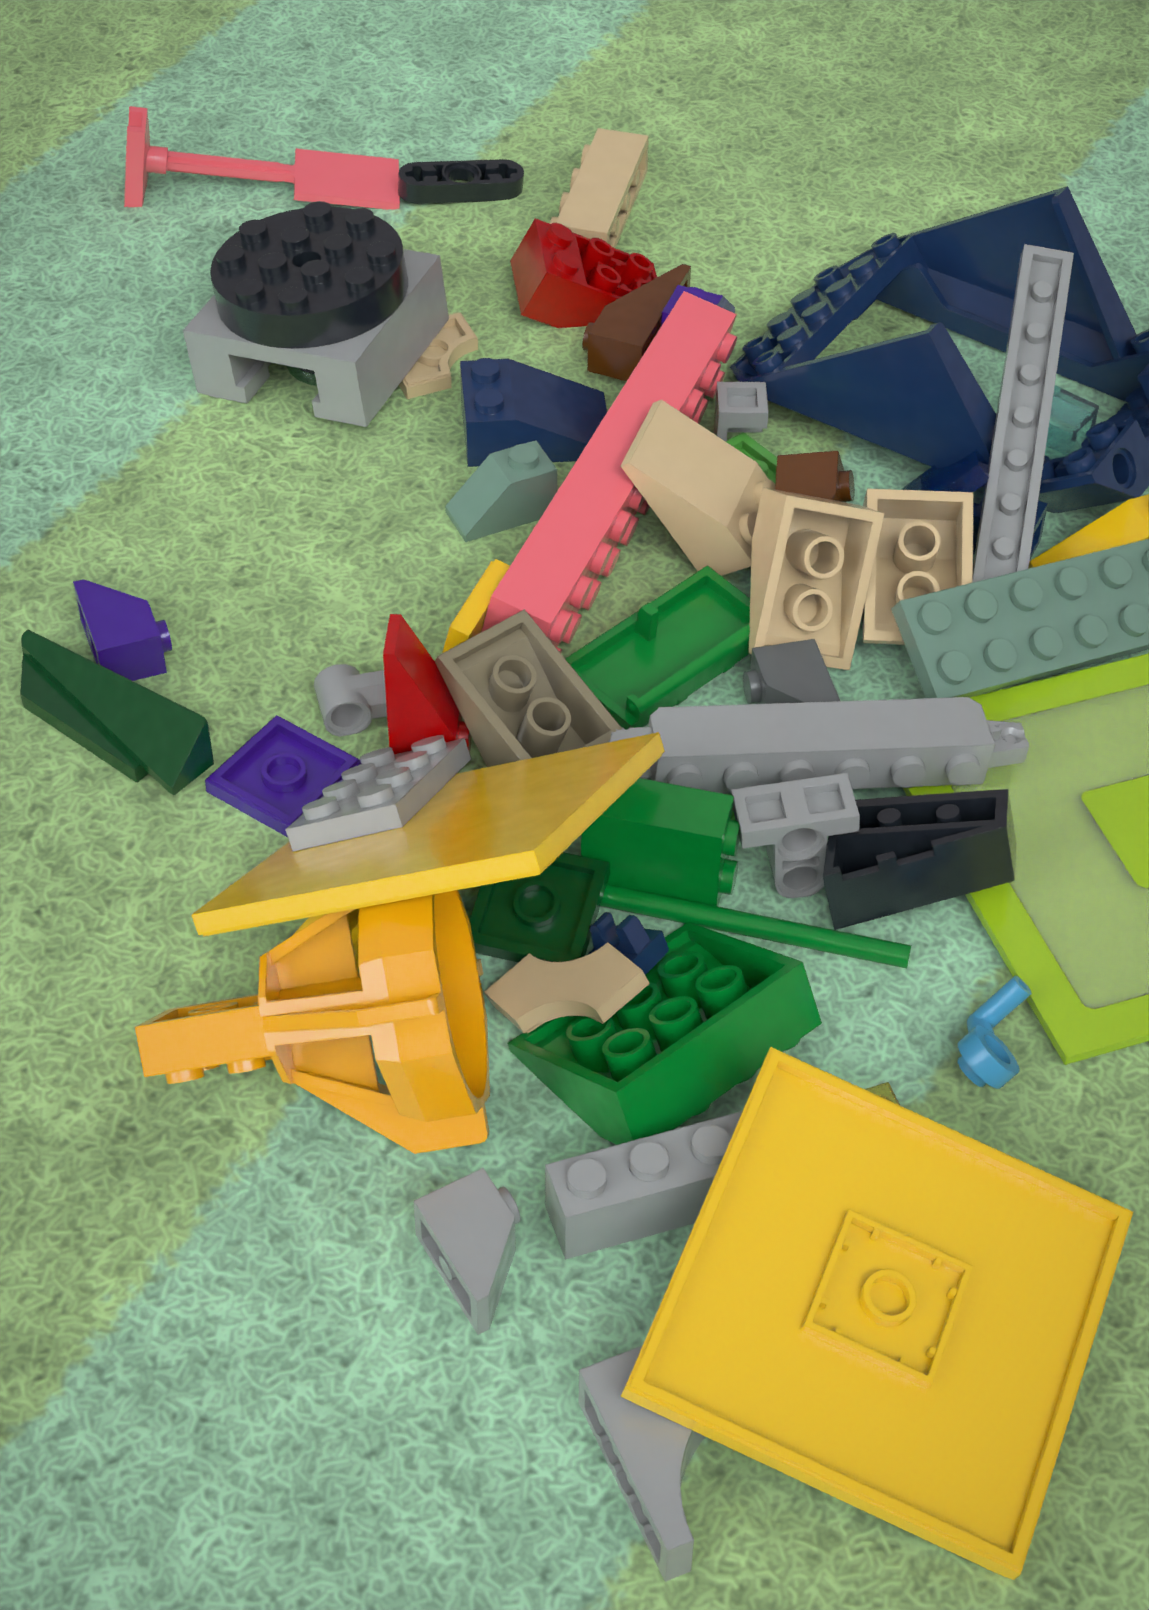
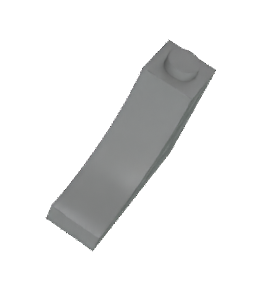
[578,1346,705,1582]

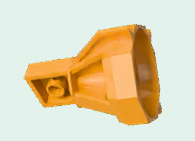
[135,890,490,1154]

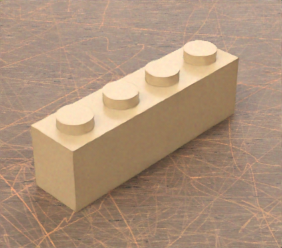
[550,128,649,248]

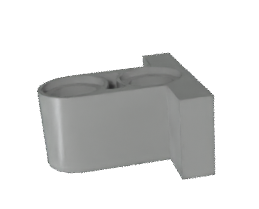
[731,773,860,898]

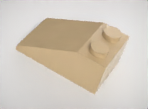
[621,400,775,576]
[749,487,885,670]
[862,489,973,645]

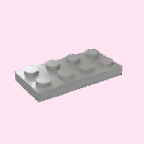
[285,735,471,852]

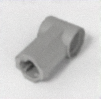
[314,664,387,737]

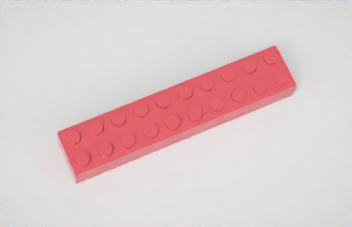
[481,291,737,653]

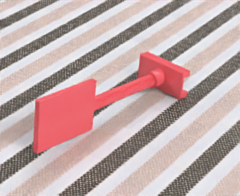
[124,106,400,210]

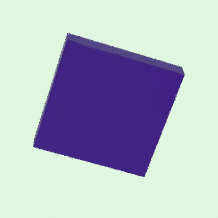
[205,715,361,837]

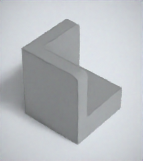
[714,382,768,441]

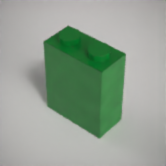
[581,778,740,906]

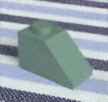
[445,440,557,542]

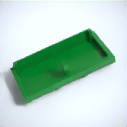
[565,565,750,730]

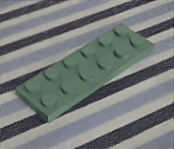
[891,539,1149,698]

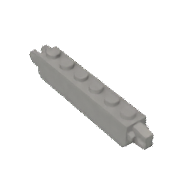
[608,697,1029,794]

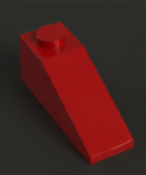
[383,614,472,754]

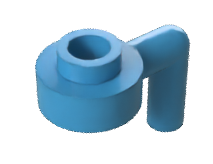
[958,976,1032,1089]

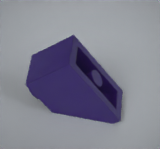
[73,579,172,681]

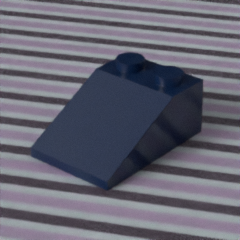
[460,358,607,467]

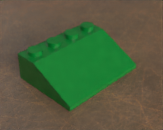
[507,922,822,1145]

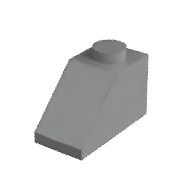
[414,1168,520,1335]

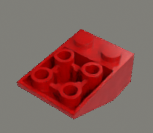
[510,218,657,328]

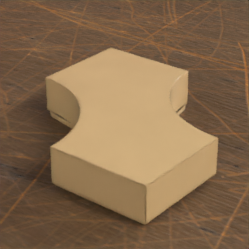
[399,312,478,399]
[484,942,650,1033]

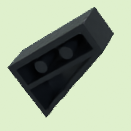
[823,789,1017,930]

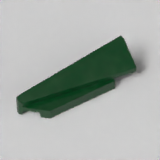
[20,630,214,795]

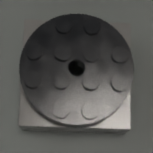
[183,201,449,427]

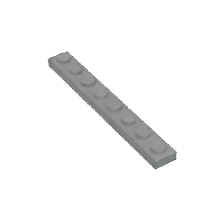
[972,244,1074,583]

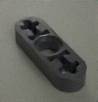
[398,159,524,204]

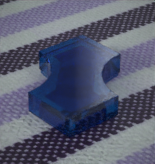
[901,449,989,492]

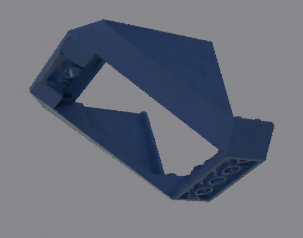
[730,186,1149,513]

